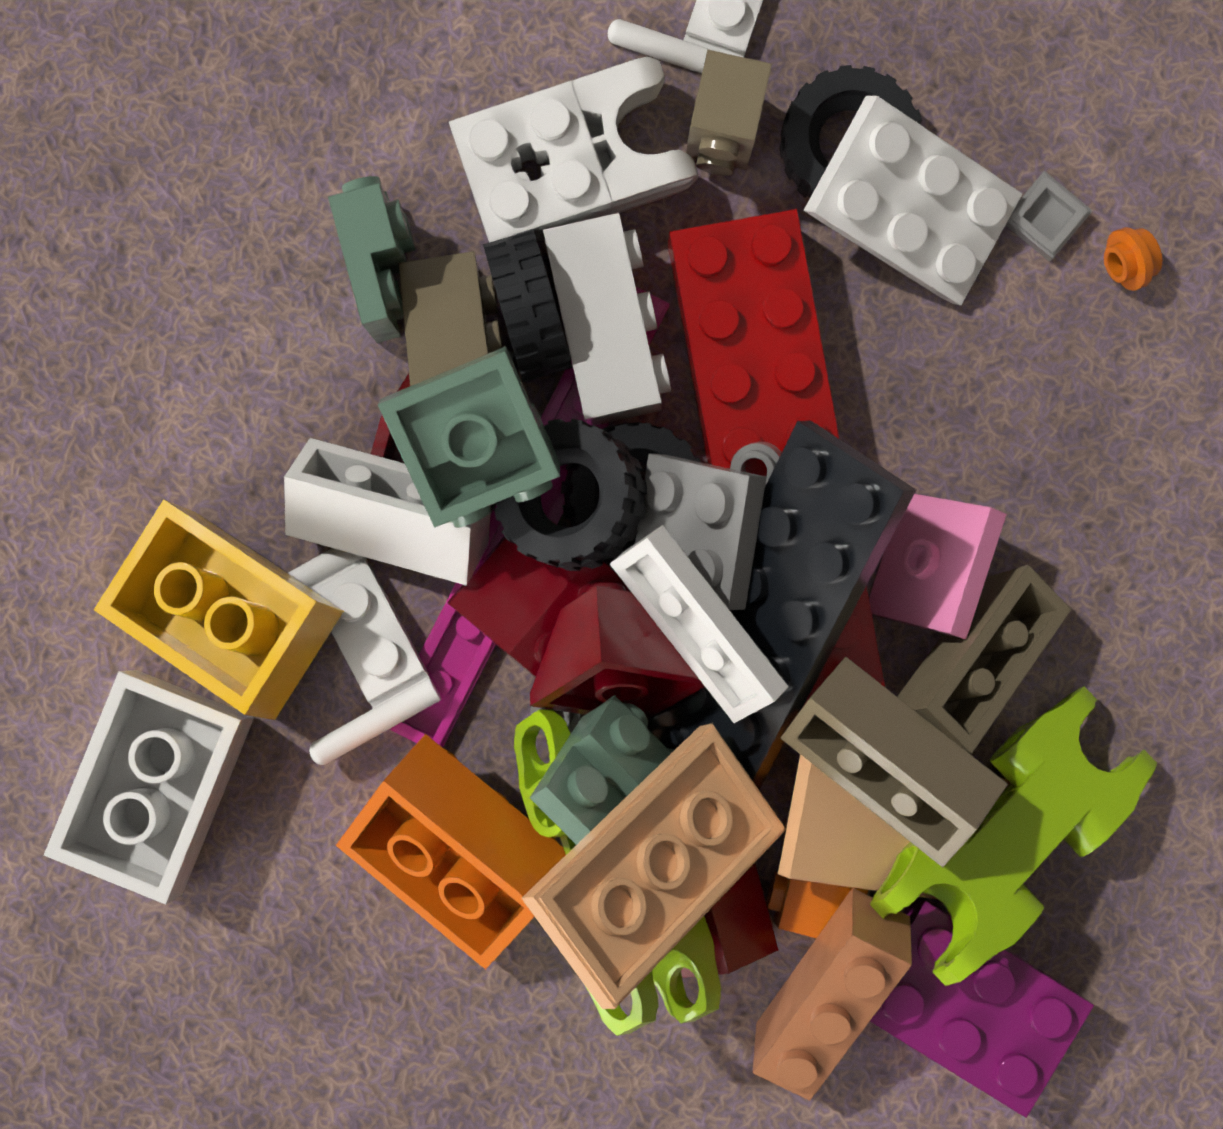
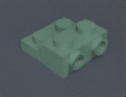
[328,176,416,343]
[378,346,560,528]
[530,695,675,845]

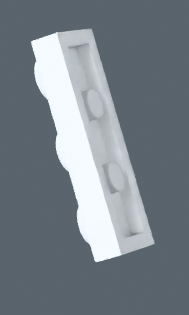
[610,525,789,723]

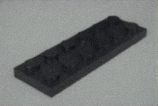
[647,421,916,790]

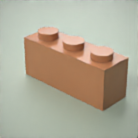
[753,888,912,1101]

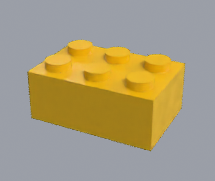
[94,499,344,720]

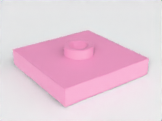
[869,494,1007,640]

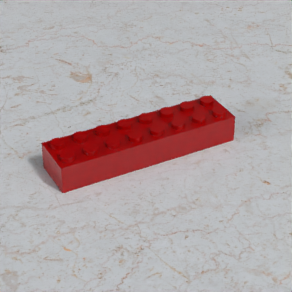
[668,209,885,707]

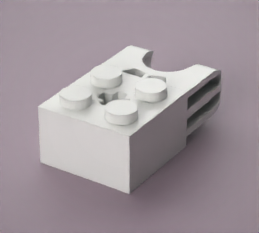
[449,57,699,243]

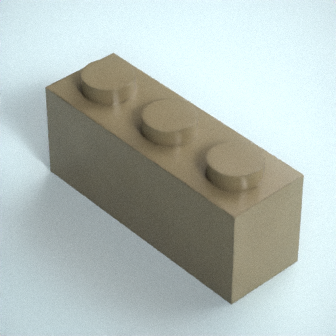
[399,251,503,386]
[898,565,1072,754]
[781,657,1008,868]

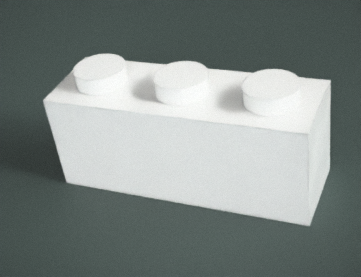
[543,213,671,426]
[284,438,491,585]

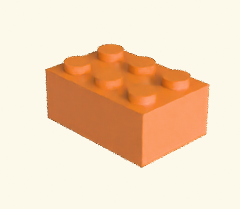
[335,734,566,970]

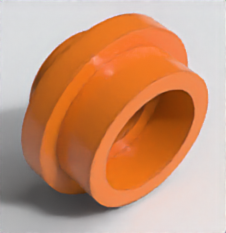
[1104,227,1163,291]

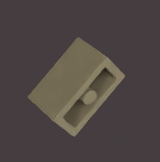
[686,49,772,176]

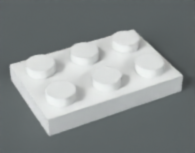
[803,96,1022,306]

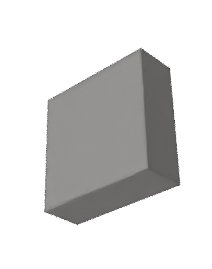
[1005,171,1093,262]

